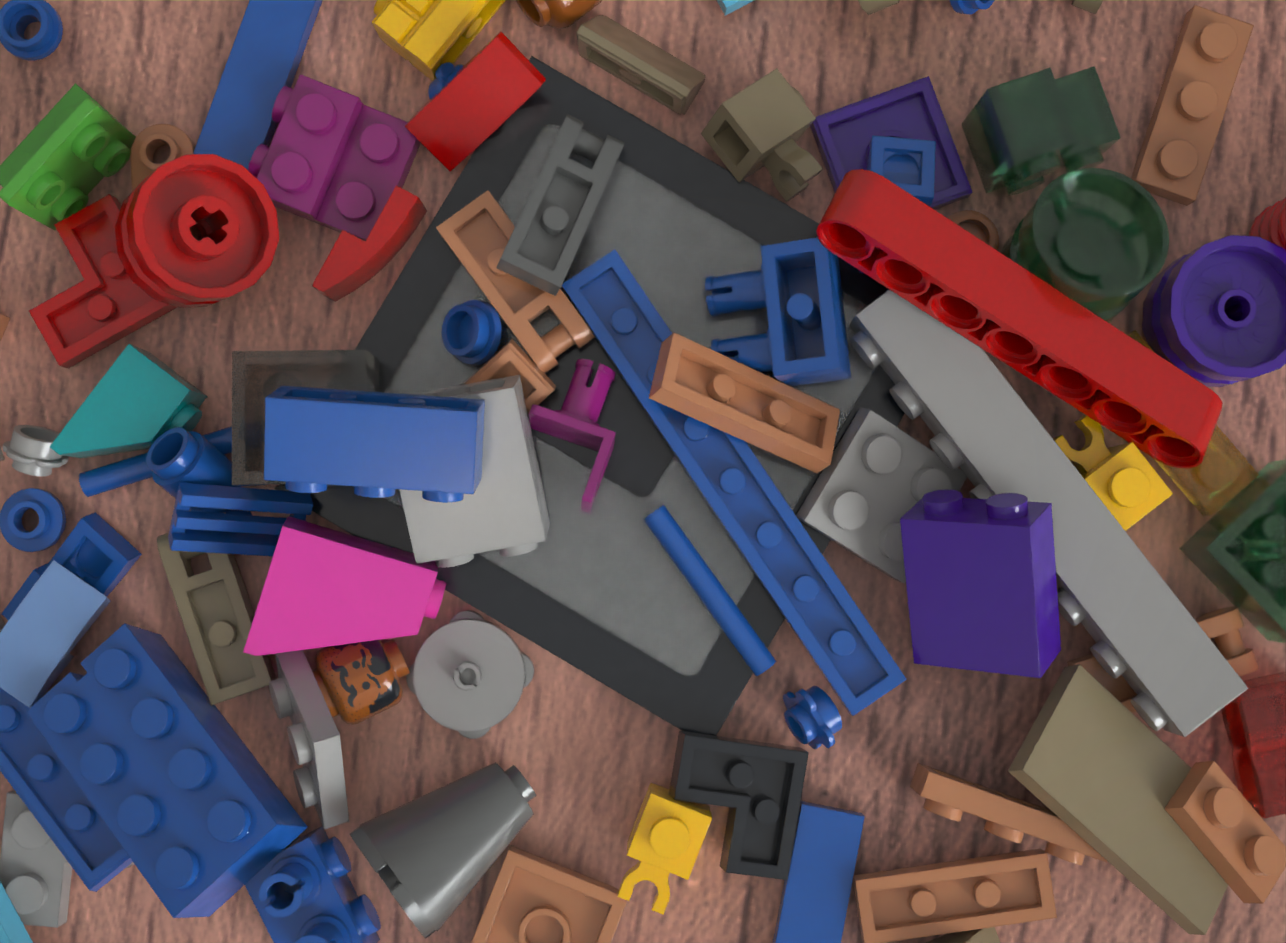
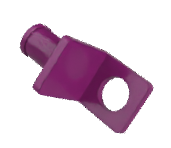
[529,359,616,514]

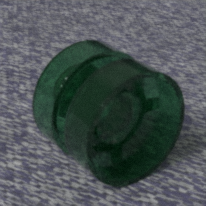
[1001,168,1169,323]

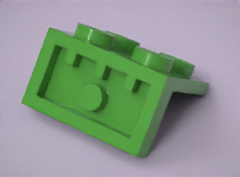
[0,83,136,230]

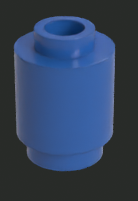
[146,427,243,513]

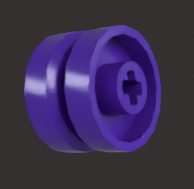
[1142,235,1286,387]

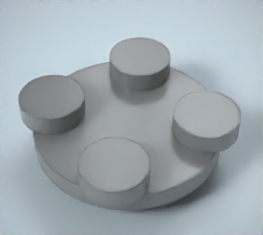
[406,610,534,739]

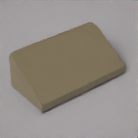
[576,15,705,115]

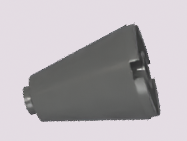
[350,762,536,938]

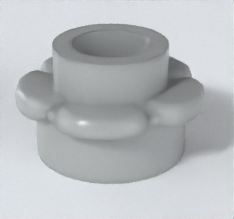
[2,425,69,476]

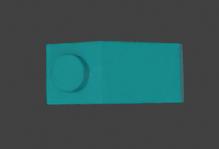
[50,344,207,458]

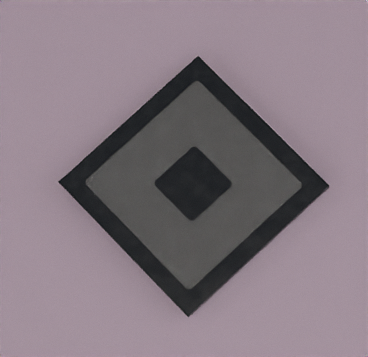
[272,56,905,736]

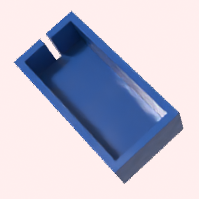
[26,623,308,918]

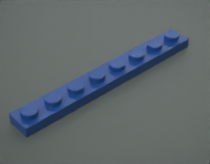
[562,249,907,716]

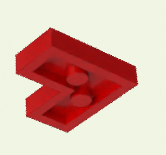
[29,194,177,369]

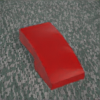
[405,31,546,172]
[312,185,427,302]

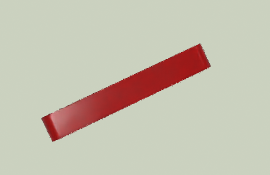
[816,169,1223,469]

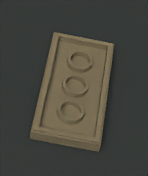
[1008,664,1228,935]

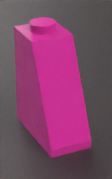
[243,516,446,656]

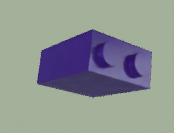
[900,489,1061,678]

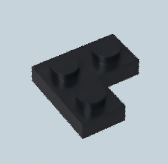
[669,731,809,880]

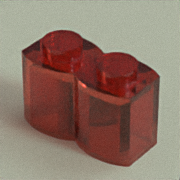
[1221,672,1286,819]

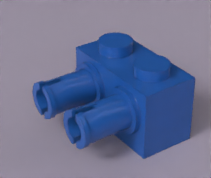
[705,237,851,386]
[245,826,381,943]

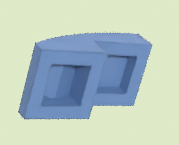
[0,560,111,708]

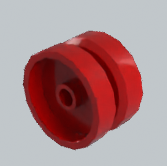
[115,154,279,308]

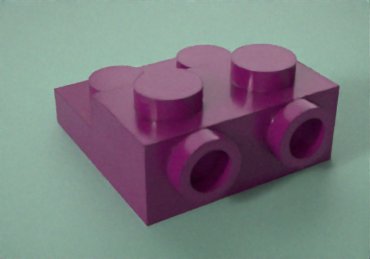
[248,74,421,241]

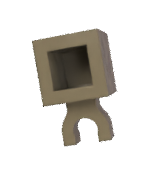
[701,68,823,202]

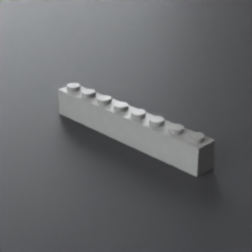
[849,290,1248,737]

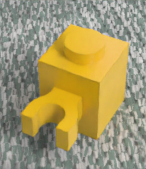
[1053,415,1173,531]
[617,782,712,915]

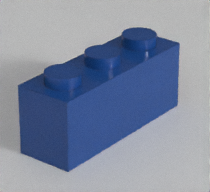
[264,386,485,503]

